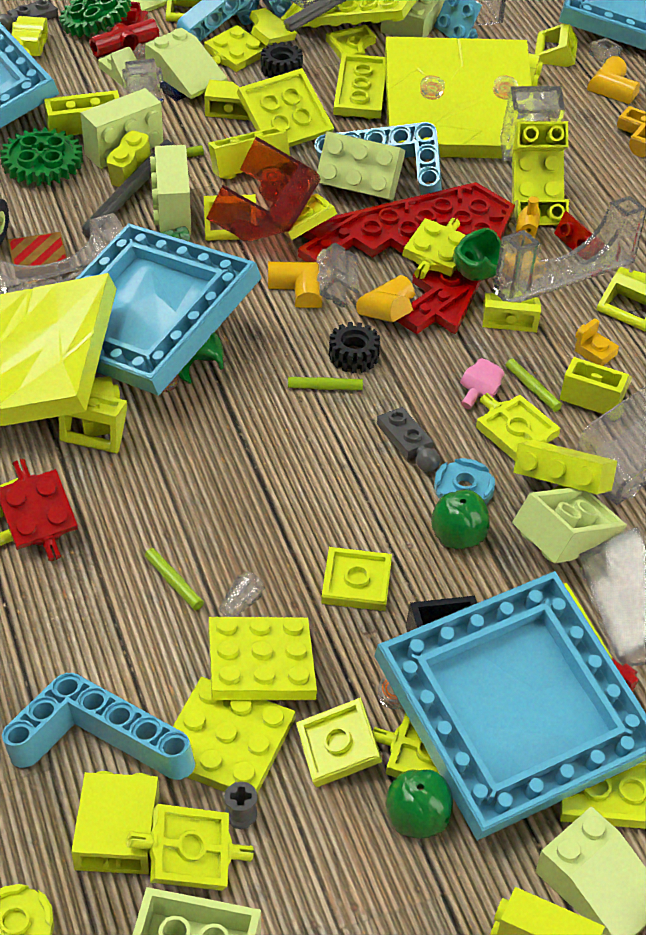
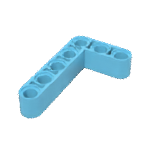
[176,0,292,42]
[314,122,442,195]
[2,673,195,780]

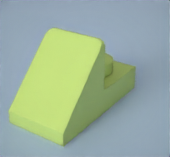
[98,47,145,89]

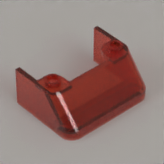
[206,137,320,241]

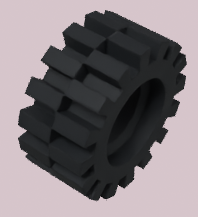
[261,42,303,78]
[329,322,380,373]

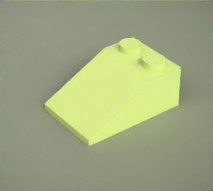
[145,28,227,99]
[512,488,627,563]
[535,807,646,935]

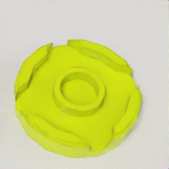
[0,884,54,935]

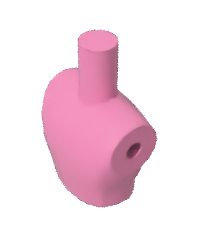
[460,358,505,409]

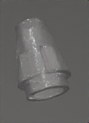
[219,571,265,617]

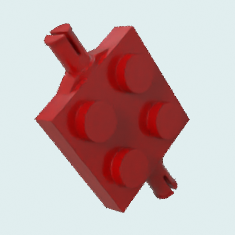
[0,459,78,561]

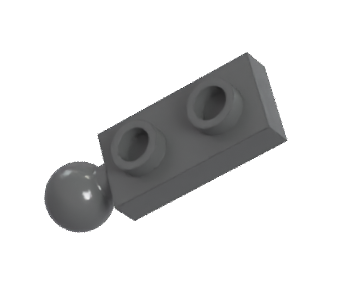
[0,0,58,31]
[377,407,440,472]

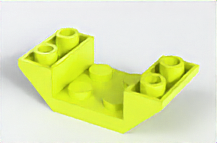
[512,121,569,226]

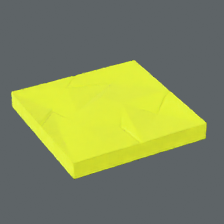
[385,37,535,159]
[0,273,117,426]

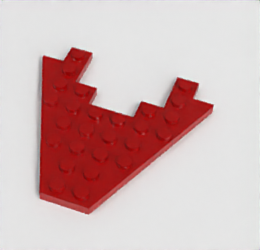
[298,182,515,335]

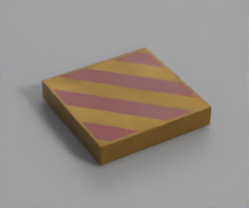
[8,231,70,280]

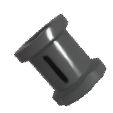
[224,782,258,829]

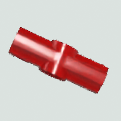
[89,18,160,58]

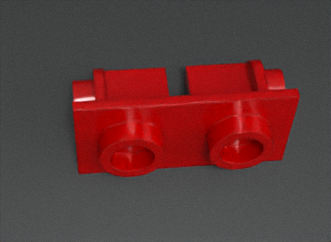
[554,211,605,262]

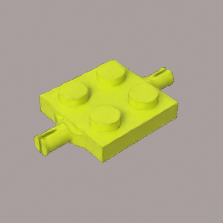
[204,25,266,72]
[402,218,466,279]
[476,393,561,461]
[373,713,439,778]
[127,804,254,891]

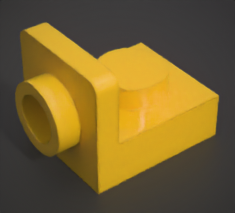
[574,318,619,366]

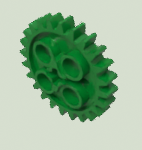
[59,0,132,37]
[0,127,83,186]

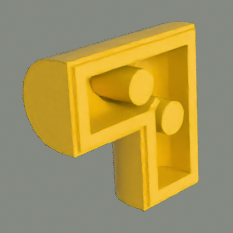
[587,56,640,104]
[617,106,646,158]
[268,261,322,308]
[356,275,416,322]

